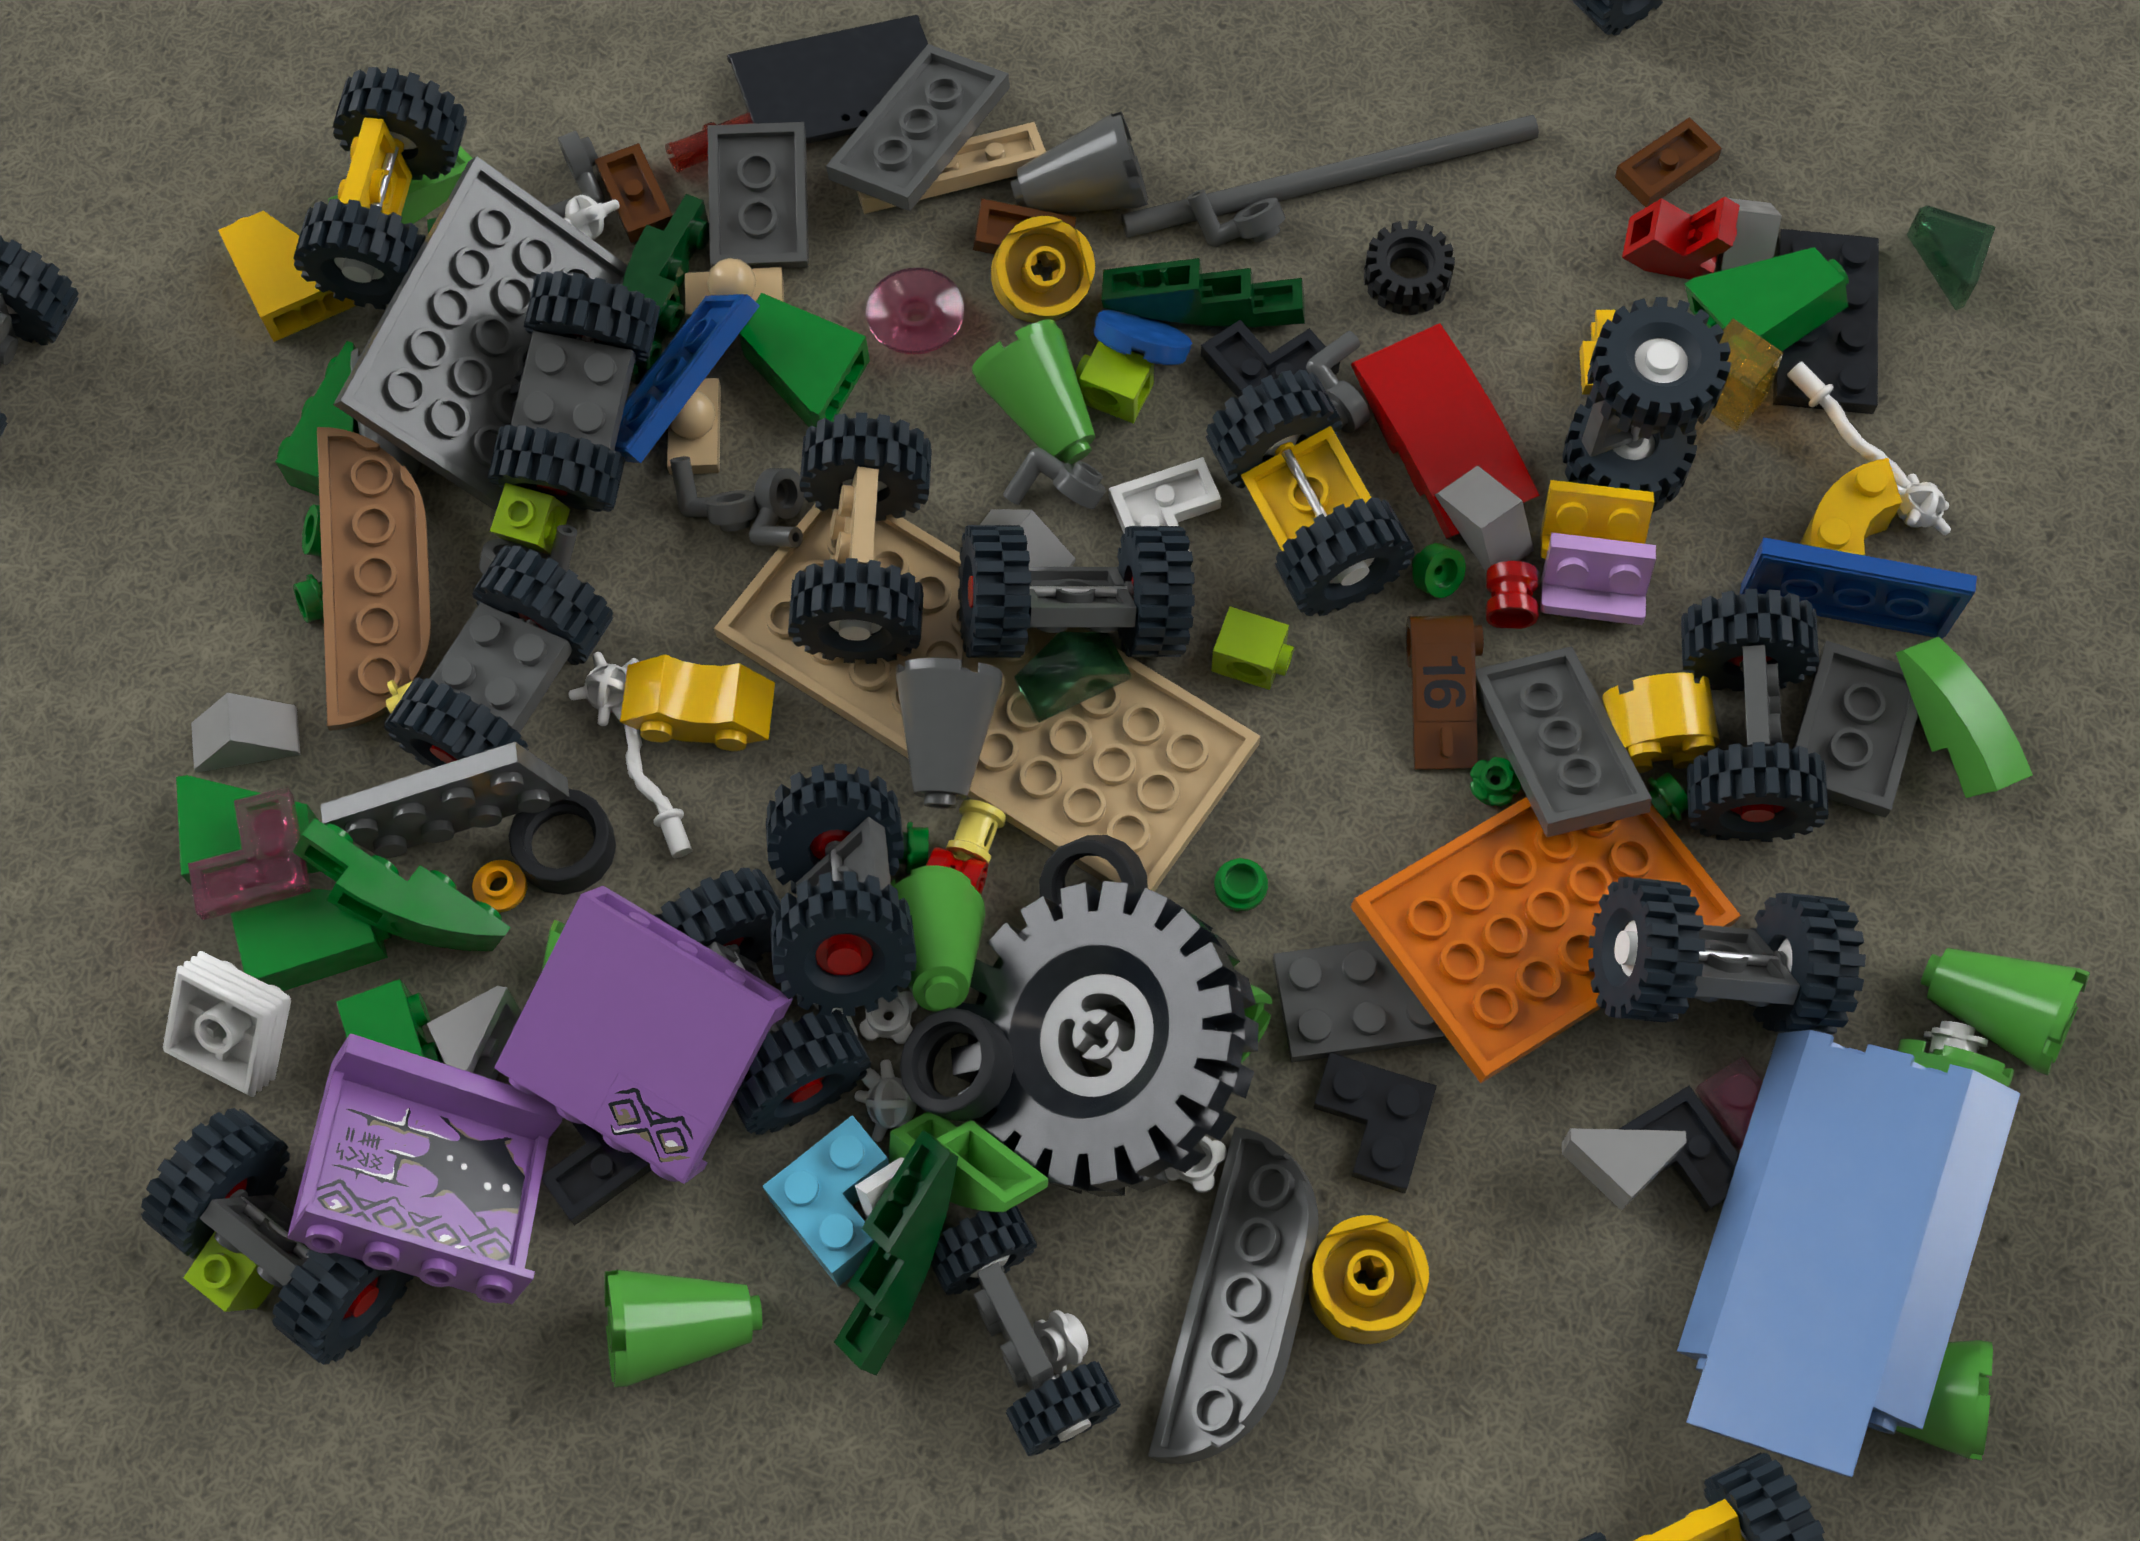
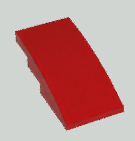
[1351,323,1540,539]

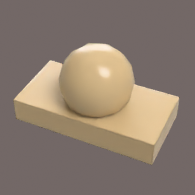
[685,258,784,320]
[667,378,721,475]

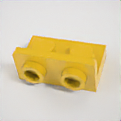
[1540,480,1654,559]

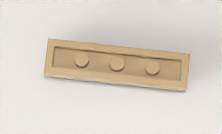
[857,122,1046,214]

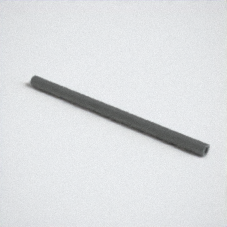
[1121,115,1539,238]

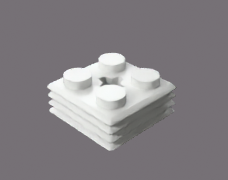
[163,951,291,1097]

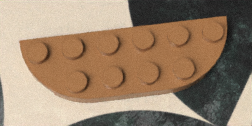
[317,427,431,731]

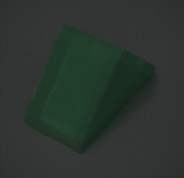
[1907,205,1995,310]
[1014,632,1131,723]

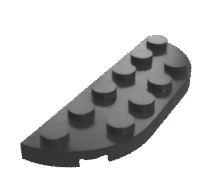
[1148,1127,1319,1464]

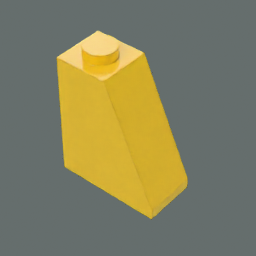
[218,211,356,342]

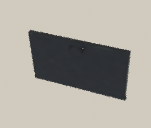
[727,15,928,144]

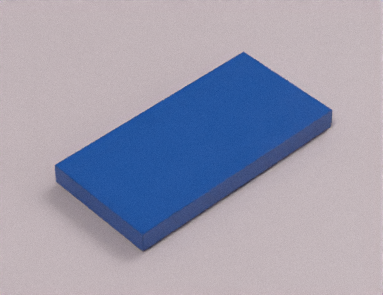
[614,294,760,463]
[1740,537,1977,639]

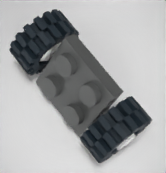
[931,1205,1121,1456]

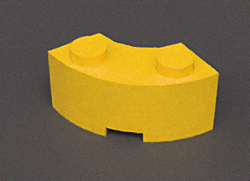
[1800,458,1902,556]
[620,654,775,751]

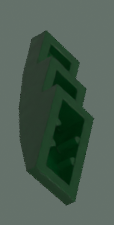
[1101,258,1305,327]
[834,1130,958,1376]

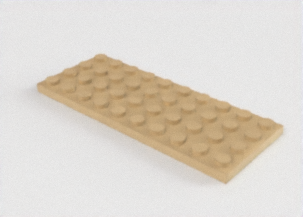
[714,503,1260,892]

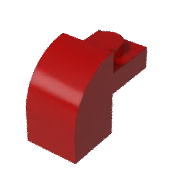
[1622,197,1740,280]

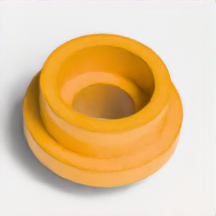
[472,860,527,913]

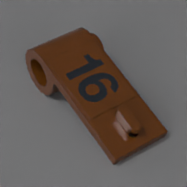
[1406,615,1484,770]

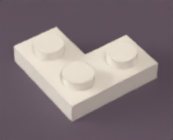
[1109,457,1221,566]

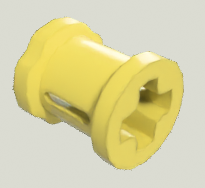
[946,799,1006,865]

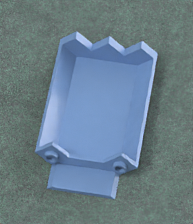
[1677,1030,2020,1477]

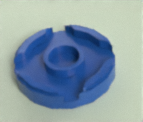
[1093,310,1192,365]

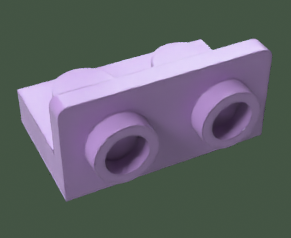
[1540,533,1656,625]

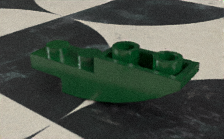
[622,194,710,384]

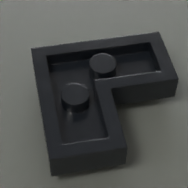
[1200,320,1340,398]
[1314,1053,1437,1194]
[1619,1085,1739,1213]
[541,1122,652,1226]

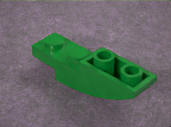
[293,818,511,951]

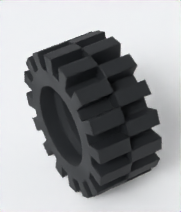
[1364,220,1455,315]

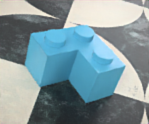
[763,1115,889,1287]

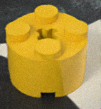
[991,216,1095,323]
[1602,672,1720,773]
[1308,1215,1429,1344]

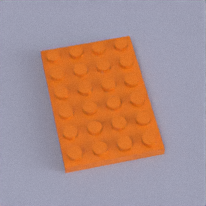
[1351,797,1741,1083]

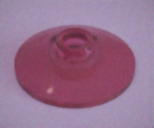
[866,268,964,355]

